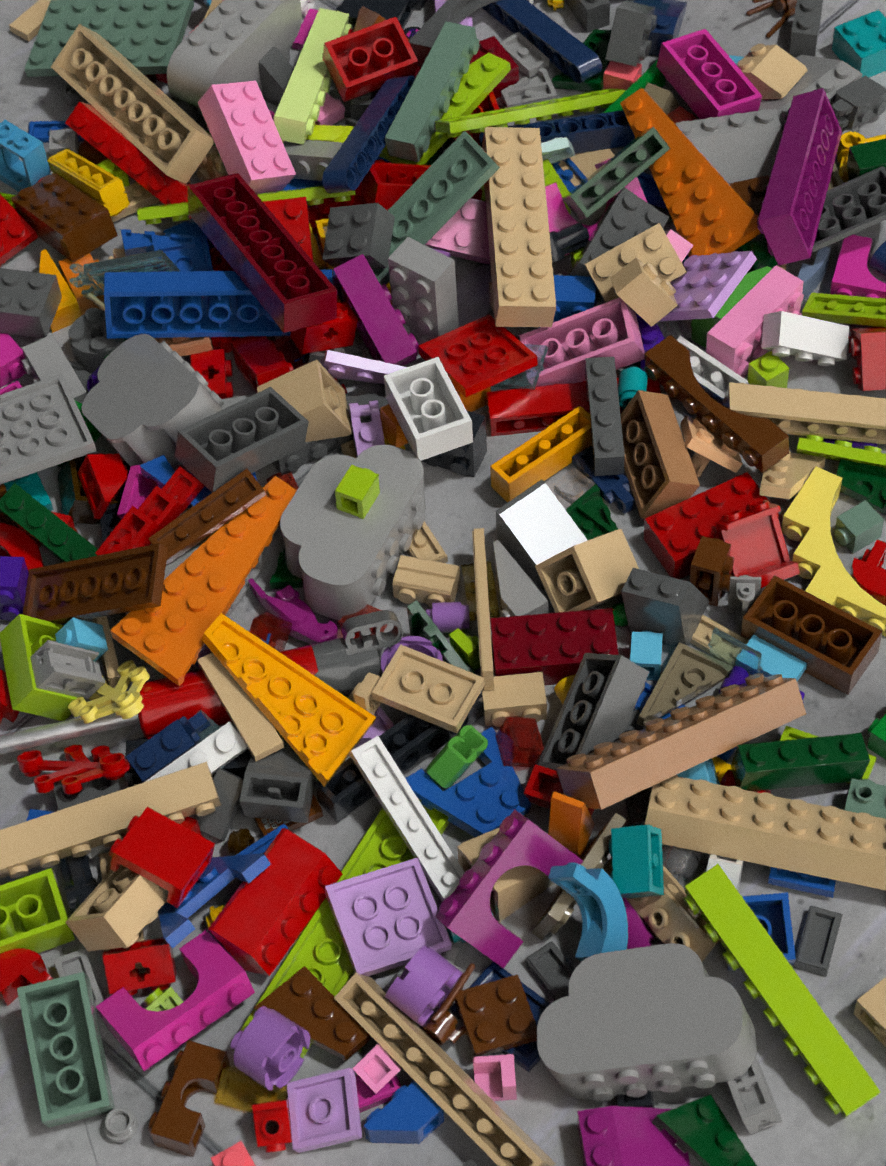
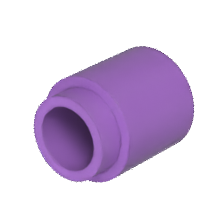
[426,602,470,633]

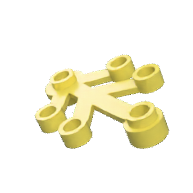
[68,660,150,724]

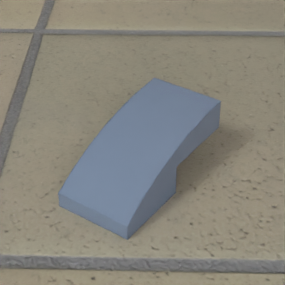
[798,247,831,300]

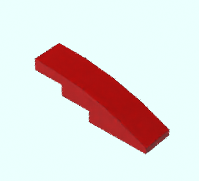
[95,466,205,556]

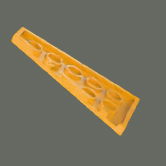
[202,613,376,787]

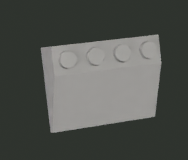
[759,55,862,134]
[675,108,783,184]

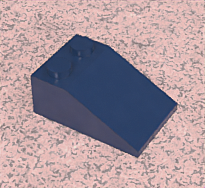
[634,0,687,56]

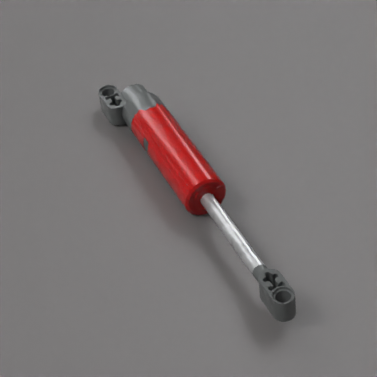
[0,610,403,755]

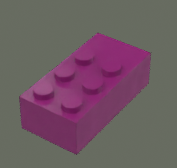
[332,254,418,366]

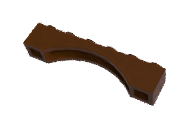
[644,335,789,473]

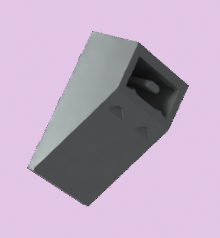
[239,730,316,823]

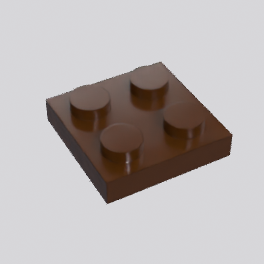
[454,974,537,1057]

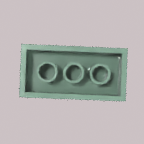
[17,972,115,1128]

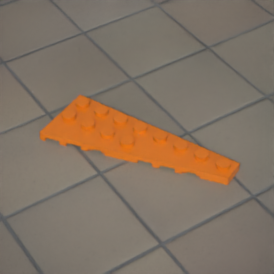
[620,88,761,257]
[110,476,297,686]

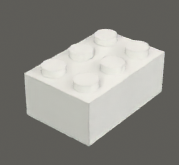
[384,357,473,461]

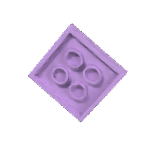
[658,251,757,322]
[324,857,452,976]

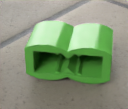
[427,725,488,788]

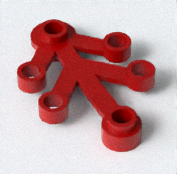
[17,745,130,794]

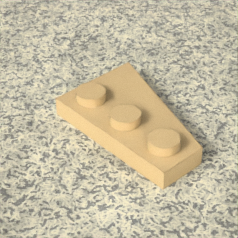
[759,451,826,499]

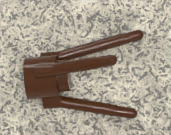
[746,0,797,38]
[423,963,475,1046]

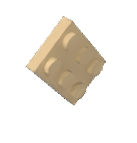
[584,223,687,303]
[372,644,485,733]

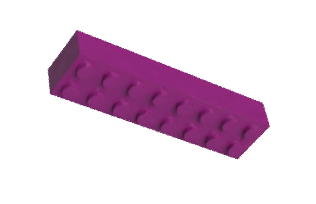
[757,88,842,265]

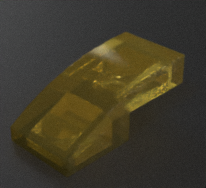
[461,561,500,621]

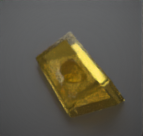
[215,1066,288,1113]

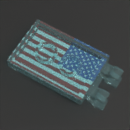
[69,250,180,299]

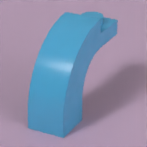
[548,862,628,962]

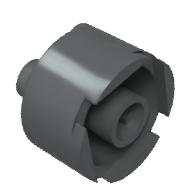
[68,308,125,374]

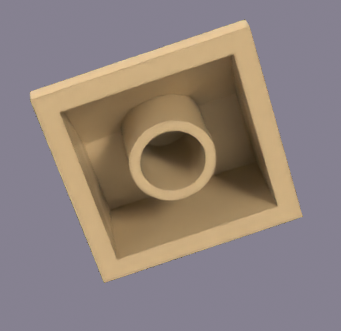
[737,43,807,100]

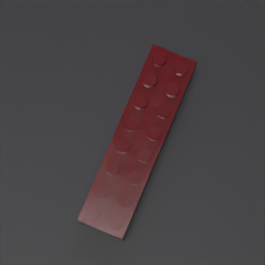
[188,173,337,333]

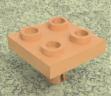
[680,415,743,477]

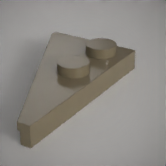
[636,642,734,727]

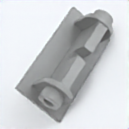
[727,575,761,629]

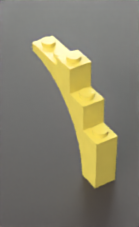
[781,466,886,637]

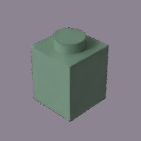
[834,500,884,554]

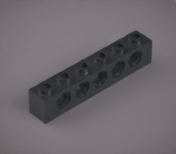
[315,694,484,823]

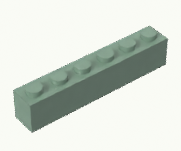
[385,21,479,162]

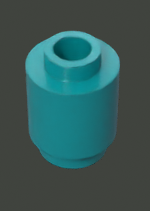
[618,367,648,409]

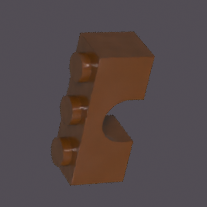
[148,1040,230,1157]

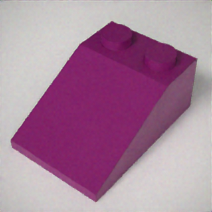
[577,1106,691,1166]

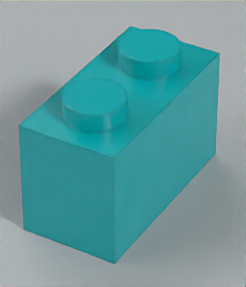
[609,825,664,899]

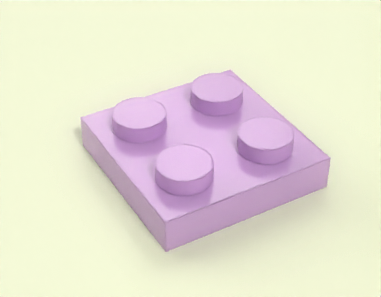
[287,1068,362,1153]

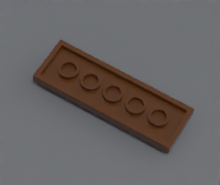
[23,543,168,624]

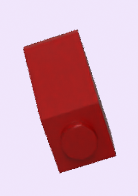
[78,453,128,519]

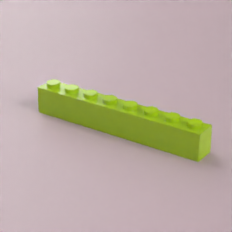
[683,864,881,1119]

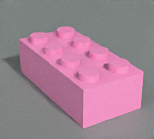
[198,81,296,194]
[425,198,490,265]
[706,265,804,378]
[519,297,645,387]

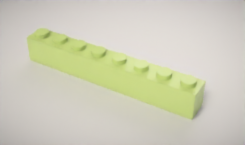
[274,8,352,145]

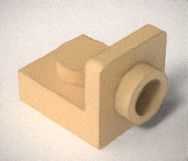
[349,672,381,715]

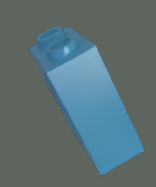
[0,120,51,192]

